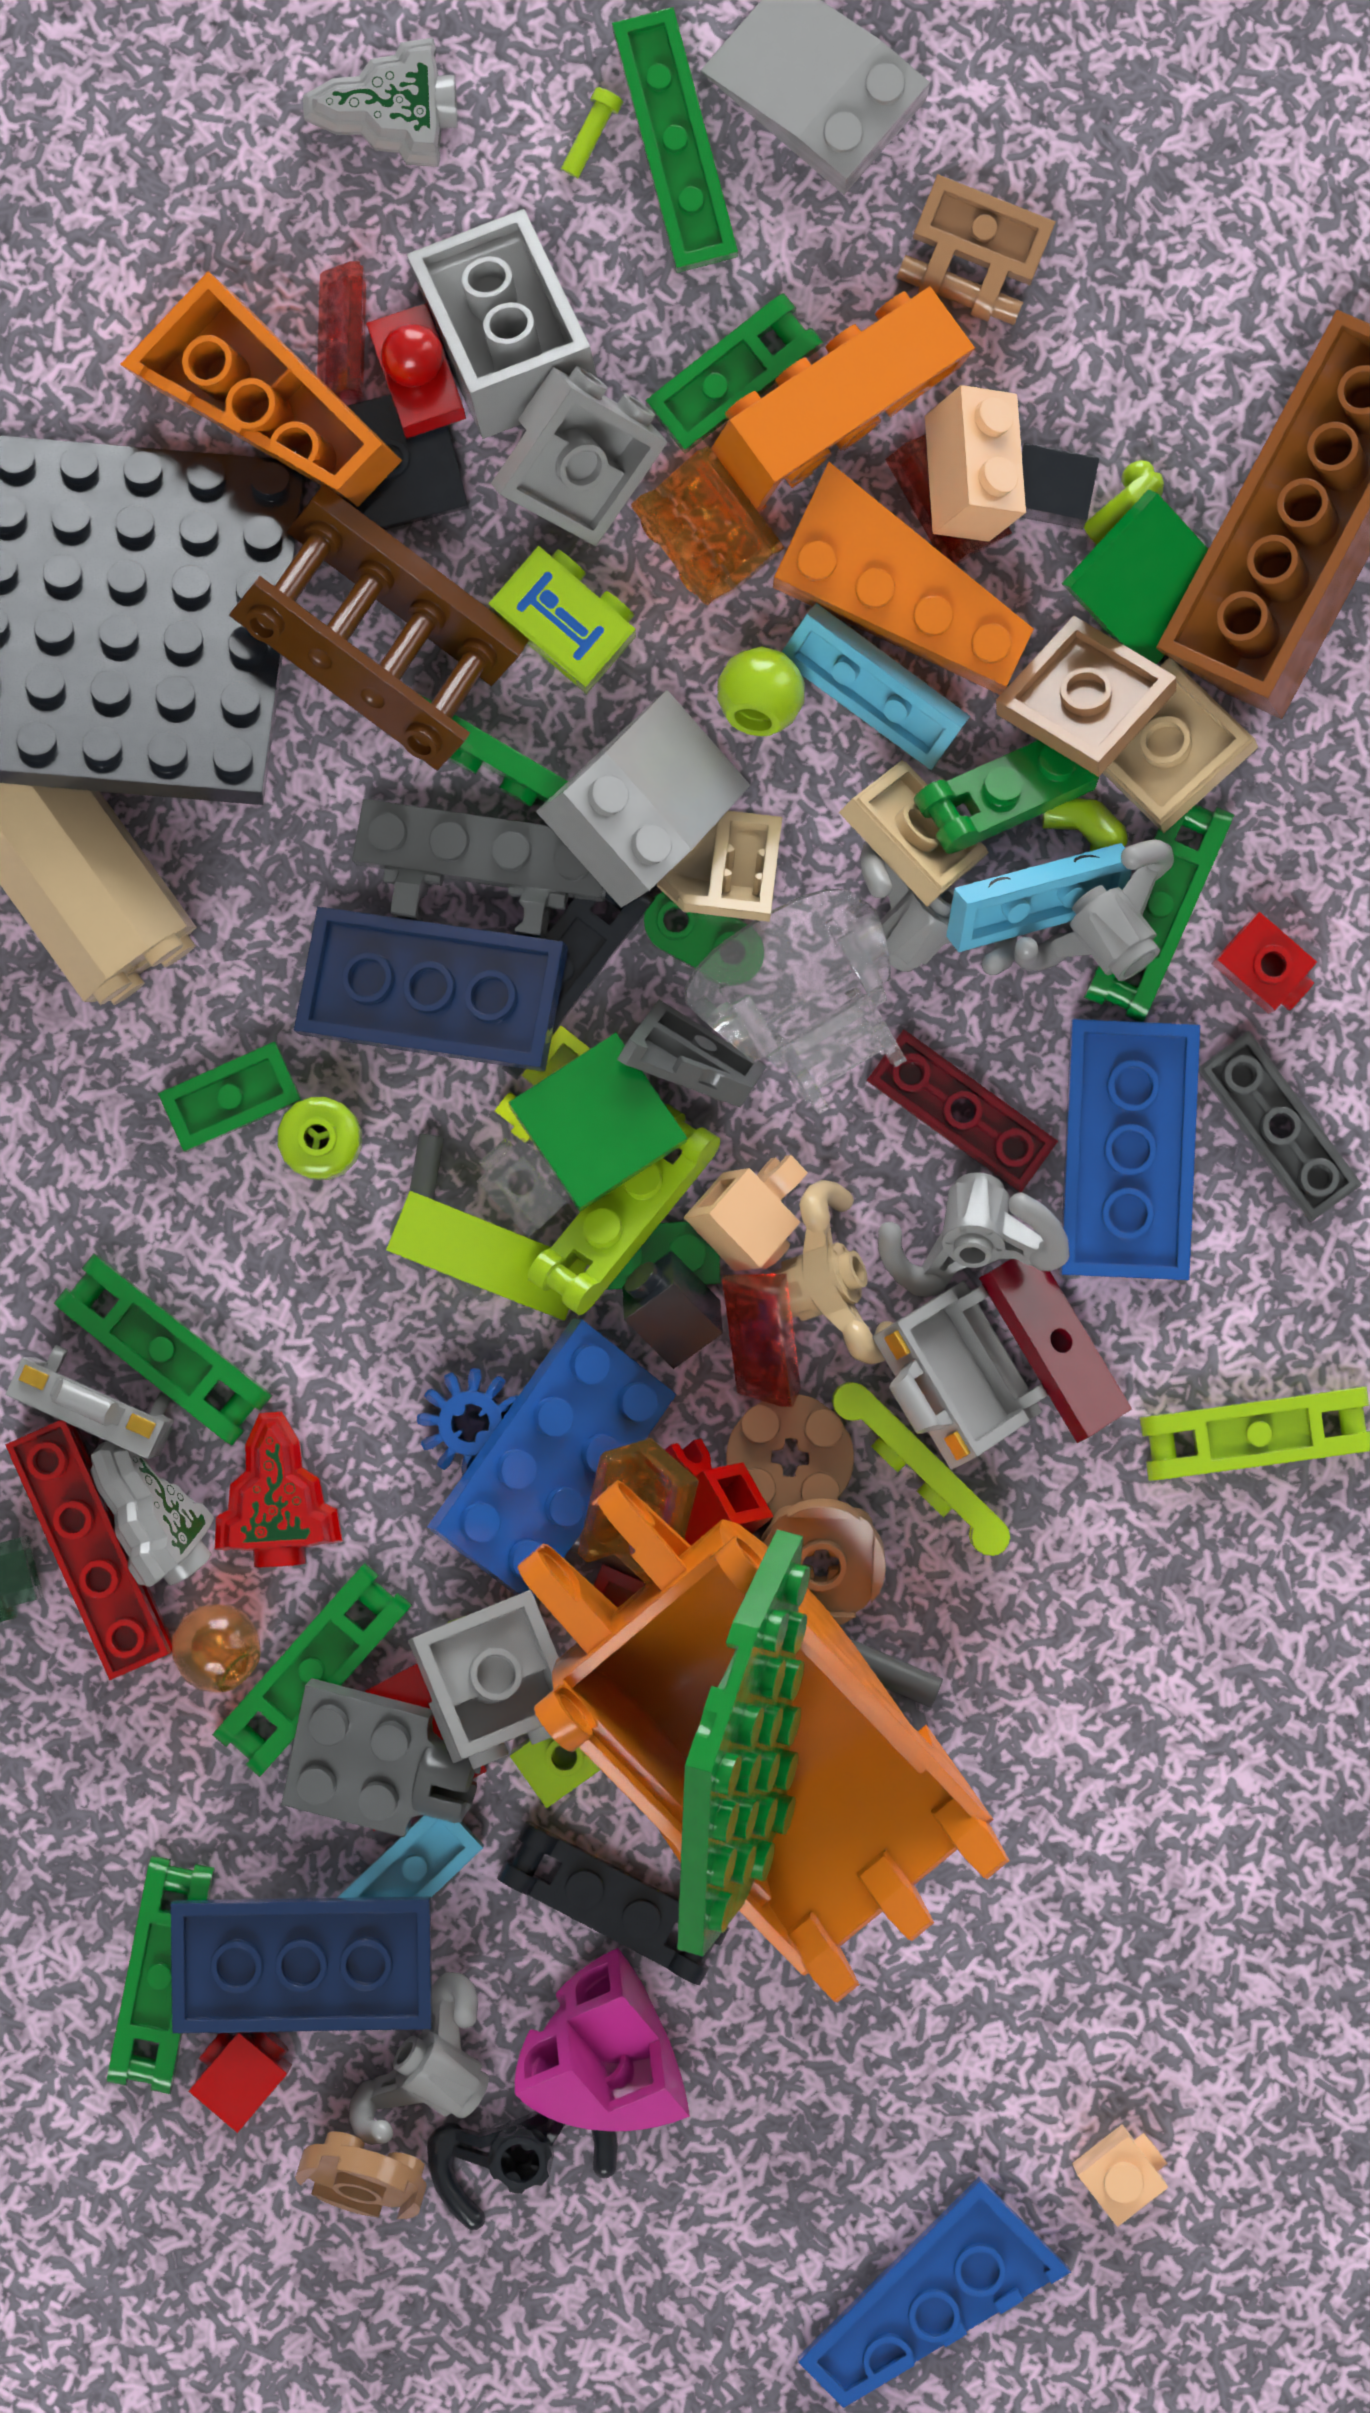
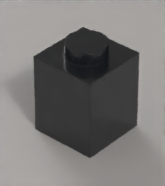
[1020,443,1099,530]
[622,1250,723,1369]

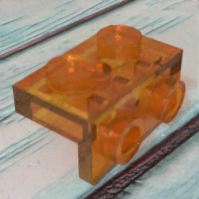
[631,446,785,605]
[578,1438,699,1584]

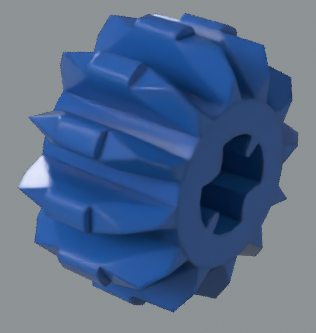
[417,1368,519,1476]

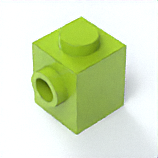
[509,1737,600,1809]

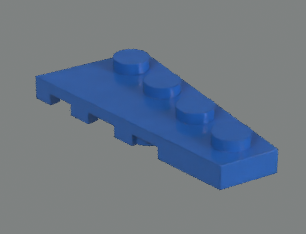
[798,2176,1071,2408]

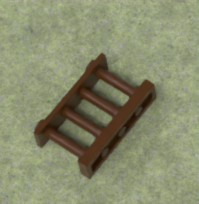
[229,484,529,771]

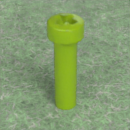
[561,87,624,179]

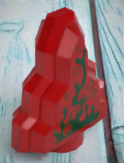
[215,1411,343,1568]

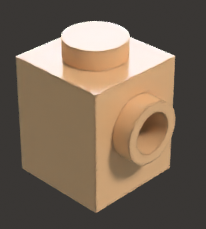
[1072,2124,1168,2227]

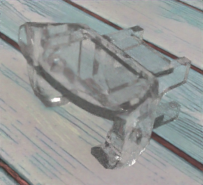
[684,888,907,1114]

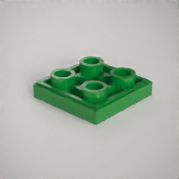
[1061,489,1208,664]
[508,1033,687,1212]

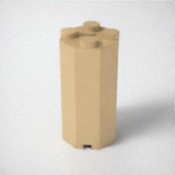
[0,783,197,1005]

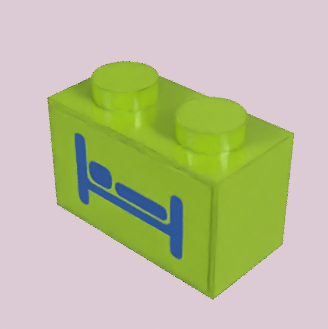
[488,546,636,695]

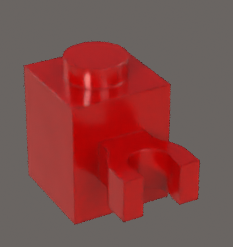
[655,1438,774,1545]

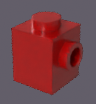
[1211,911,1317,1014]
[188,2032,292,2133]

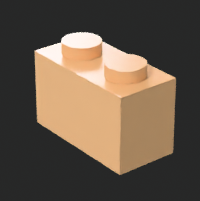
[925,385,1026,542]

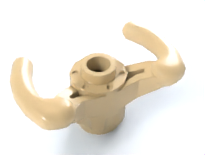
[770,1180,893,1364]

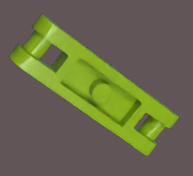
[528,1104,720,1315]
[832,1382,1010,1556]
[1139,1386,1370,1481]

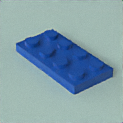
[1060,1019,1200,1280]
[427,1318,677,1599]

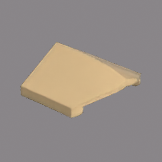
[657,811,782,922]

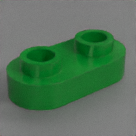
[644,892,763,985]

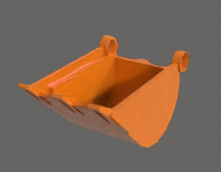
[517,1480,1010,2003]

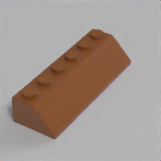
[1157,310,1370,719]

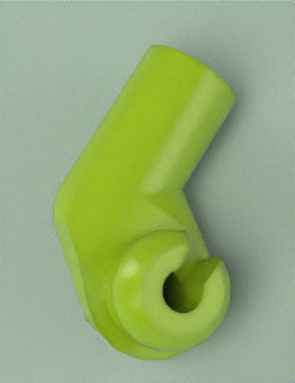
[1084,460,1164,544]
[1042,798,1128,851]

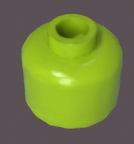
[277,1097,362,1180]

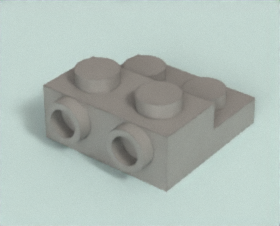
[491,366,668,546]
[408,1590,559,1770]

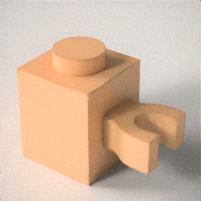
[683,1155,808,1271]

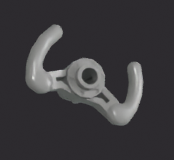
[1014,839,1174,981]
[860,841,1017,975]
[878,1173,1070,1297]
[349,1972,489,2145]

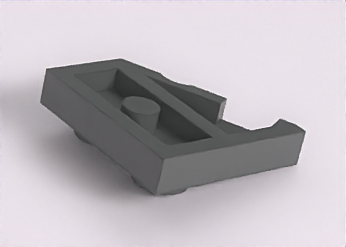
[617,1000,767,1108]

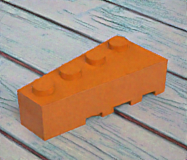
[120,271,402,507]
[705,286,975,519]
[773,462,1034,695]

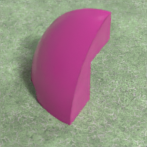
[515,1948,690,2131]

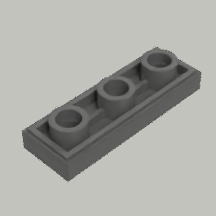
[1198,1031,1362,1223]

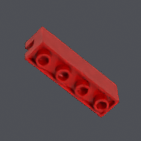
[5,1420,176,1680]

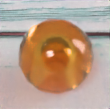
[172,1604,261,1693]

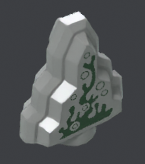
[303,38,458,167]
[90,1441,214,1587]

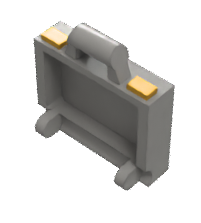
[872,1281,1048,1470]
[5,1345,174,1459]

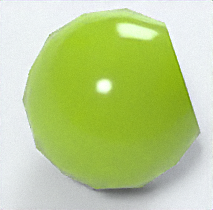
[717,646,805,736]

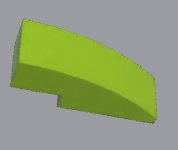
[386,1191,587,1321]

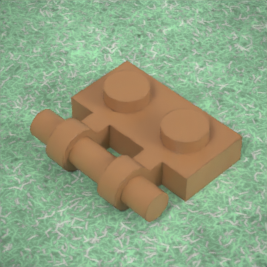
[896,174,1056,325]

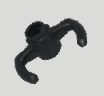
[427,2111,618,2230]

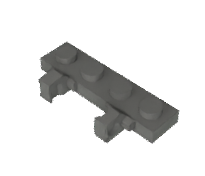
[352,799,606,939]

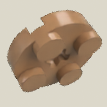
[726,1394,854,1519]
[761,1498,886,1625]
[295,2131,427,2219]

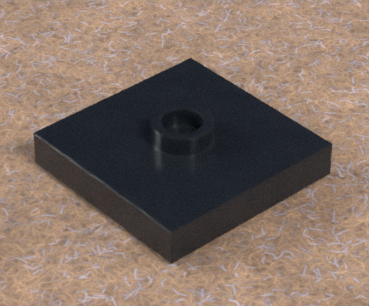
[341,395,469,530]

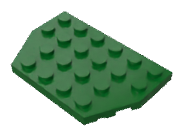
[677,1529,810,1957]

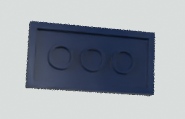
[294,906,568,1072]
[171,1896,433,2034]

